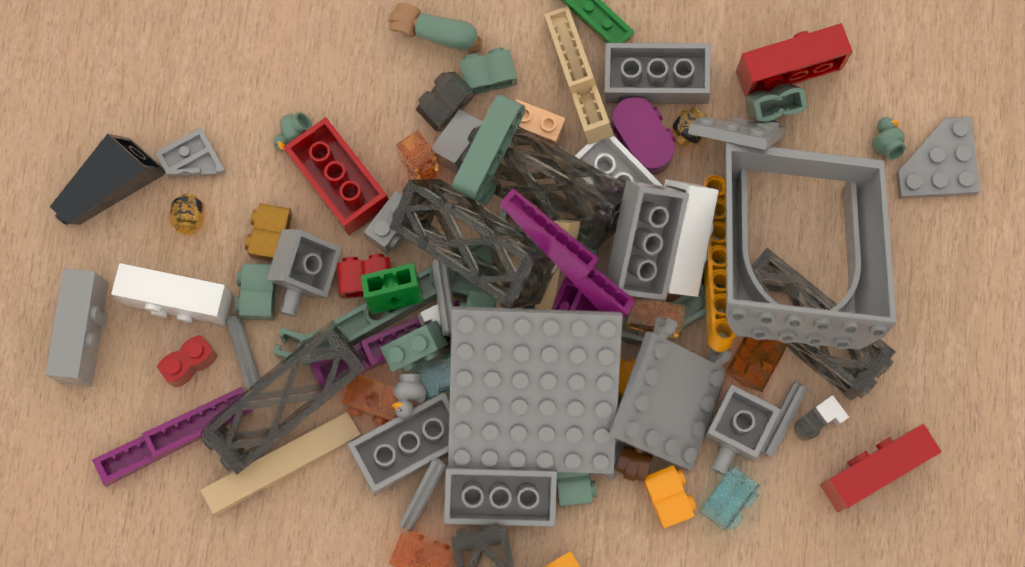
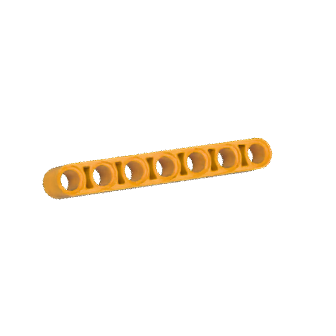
[703,175,736,352]

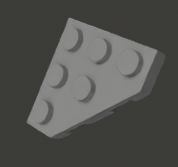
[688,117,786,150]
[897,117,980,199]

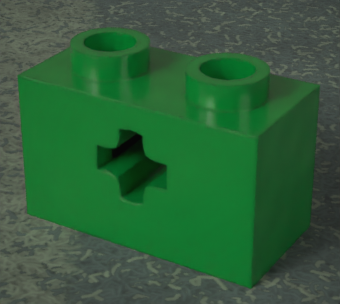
[361,263,424,314]

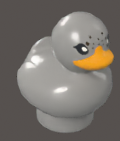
[391,374,428,418]

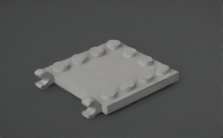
[609,316,732,471]

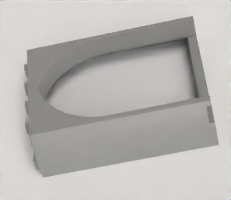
[725,142,897,350]

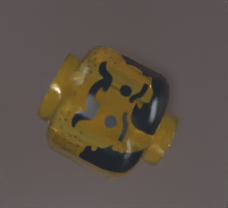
[671,107,708,147]
[169,194,205,235]

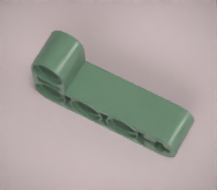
[453,94,525,205]

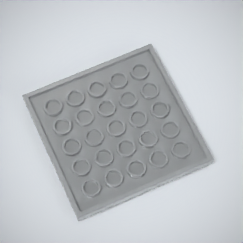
[448,306,622,474]

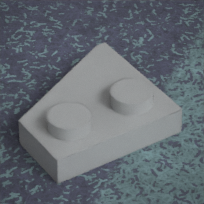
[155,128,226,177]

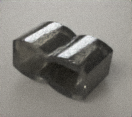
[416,72,476,132]

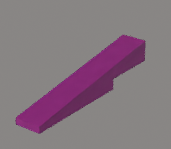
[499,188,636,320]
[310,300,460,392]
[92,387,253,487]

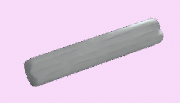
[432,258,454,336]
[226,315,262,392]
[760,382,807,457]
[400,458,446,531]

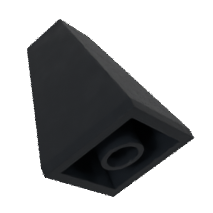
[50,134,166,225]

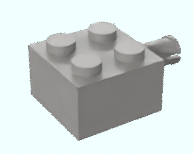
[267,229,342,317]
[704,384,781,476]

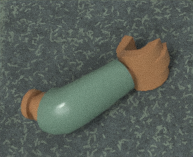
[388,3,483,54]

